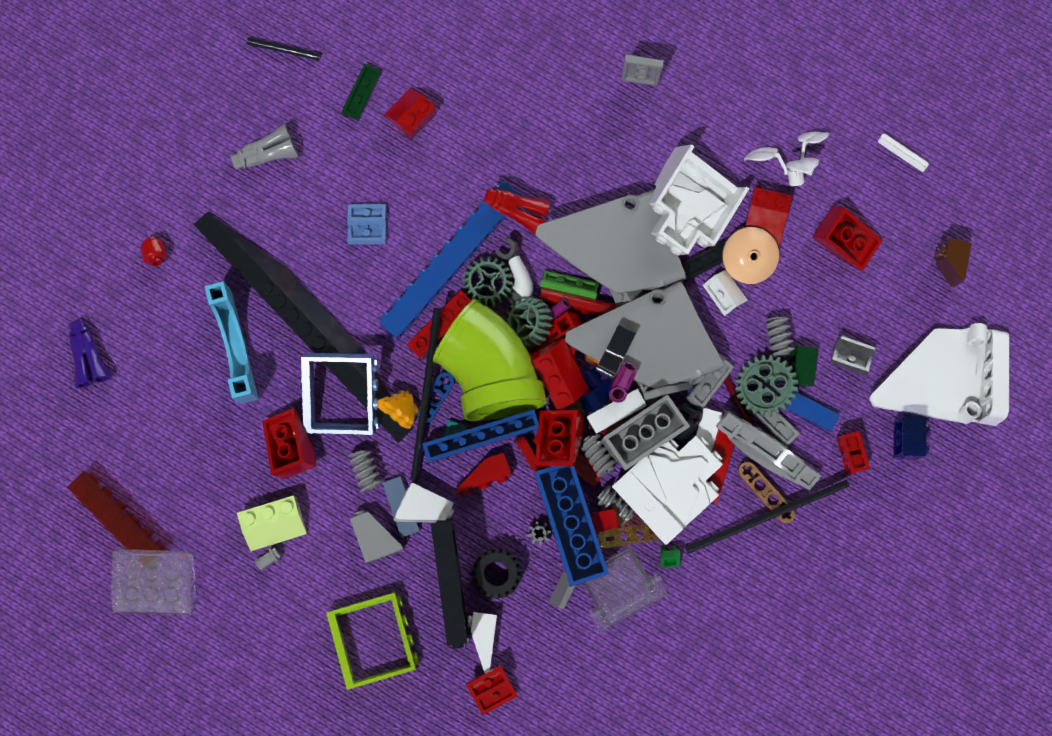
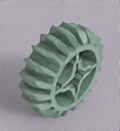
[462,256,513,307]
[505,297,553,349]

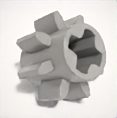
[527,522,551,546]

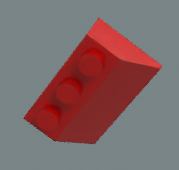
[530,338,589,410]

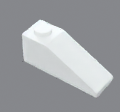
[468,612,497,673]

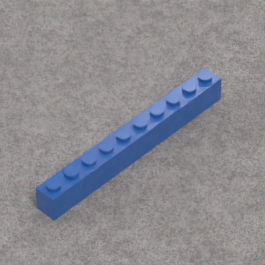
[380,181,520,341]

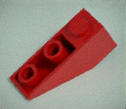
[455,453,511,497]

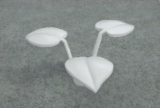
[744,131,829,186]

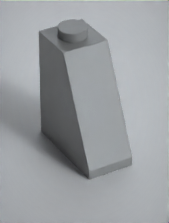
[350,510,404,563]

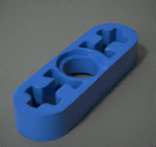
[417,372,454,424]

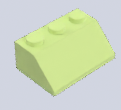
[237,496,307,551]

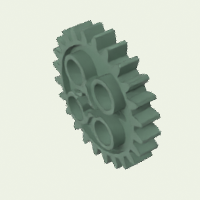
[735,355,799,417]

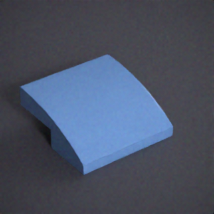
[347,204,386,245]

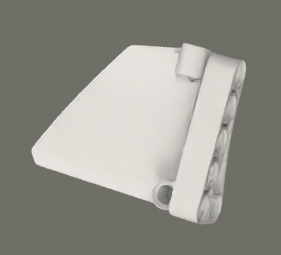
[869,323,1009,426]

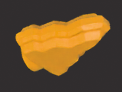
[377,391,418,429]

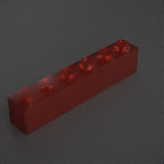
[67,471,168,571]

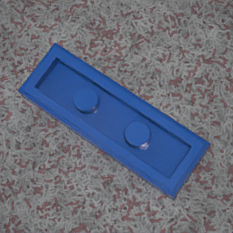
[785,392,840,433]

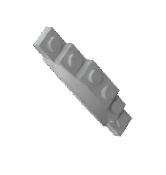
[716,411,821,491]

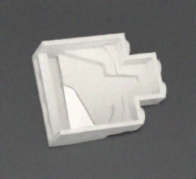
[648,144,749,256]
[612,436,723,545]

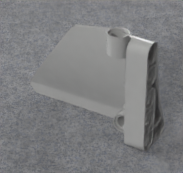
[535,190,686,294]
[565,282,724,389]

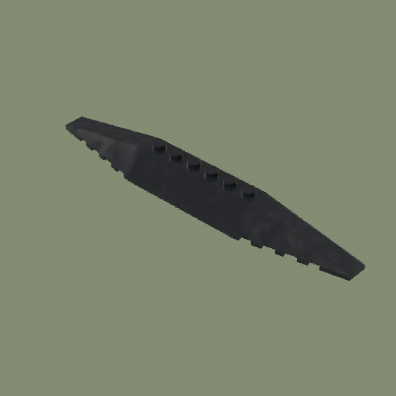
[193,212,412,443]

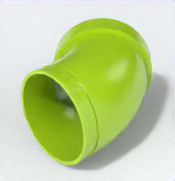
[433,299,547,421]

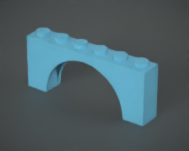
[204,281,259,405]

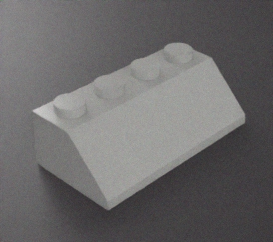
[601,394,690,471]

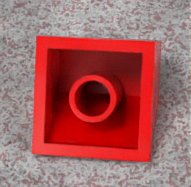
[384,88,437,140]

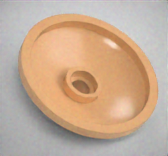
[722,227,779,284]

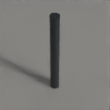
[247,37,321,61]

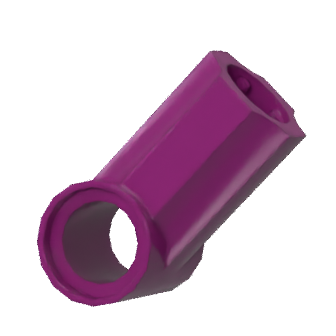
[609,362,638,403]

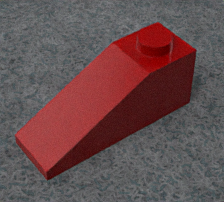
[527,312,582,355]

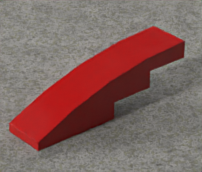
[707,429,734,504]

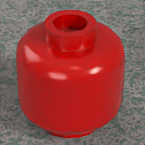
[140,237,167,266]

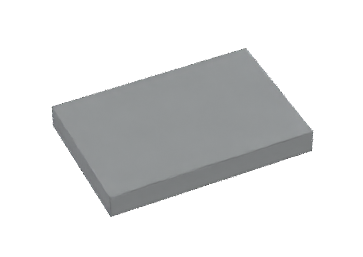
[621,55,664,86]

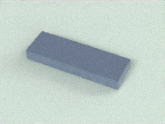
[382,476,420,538]

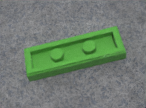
[540,271,599,299]

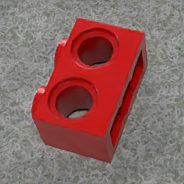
[836,431,870,475]

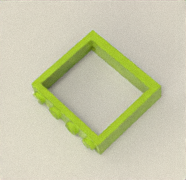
[326,593,419,690]

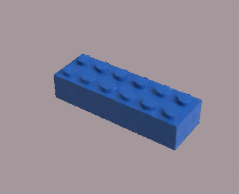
[534,466,609,587]

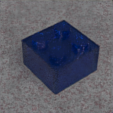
[893,416,929,460]

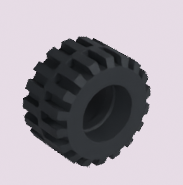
[472,549,521,598]

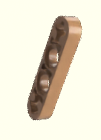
[737,462,795,524]

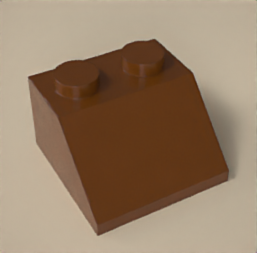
[934,238,972,288]

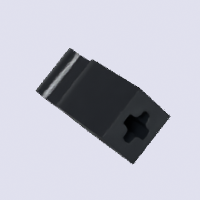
[595,324,636,379]

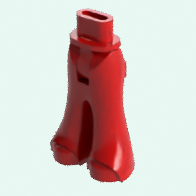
[483,188,550,234]

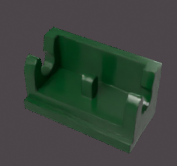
[789,345,818,387]

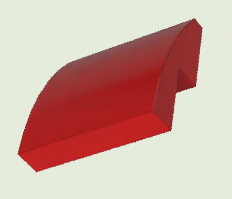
[465,665,517,715]

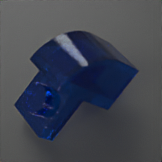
[579,367,611,412]

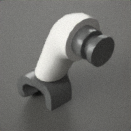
[495,237,533,306]

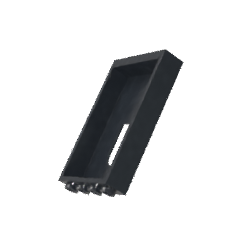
[431,520,470,649]

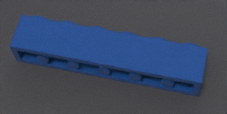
[422,410,539,464]

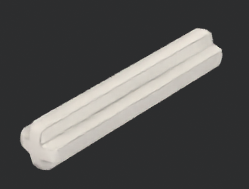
[878,133,929,172]

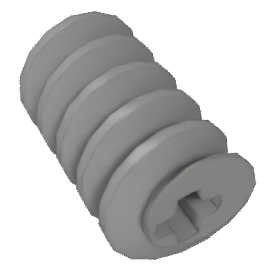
[764,317,795,358]
[580,433,616,477]
[348,450,382,493]
[595,485,636,528]

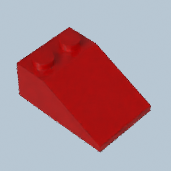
[744,187,792,249]
[812,206,883,271]
[262,408,316,479]
[535,410,584,467]

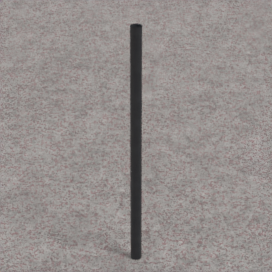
[410,307,441,481]
[685,479,850,554]

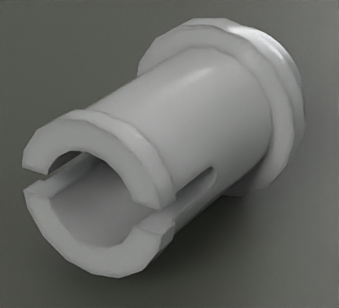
[255,548,281,571]

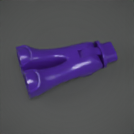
[69,320,112,389]

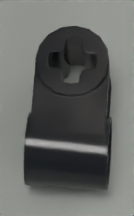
[673,403,703,442]

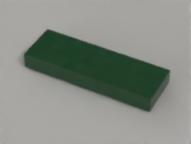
[341,63,382,122]

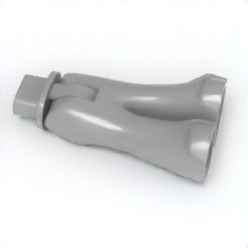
[230,124,298,170]

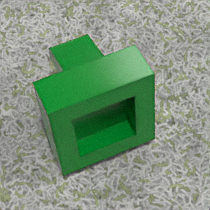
[660,545,681,568]

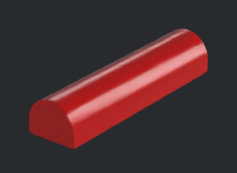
[540,287,616,317]

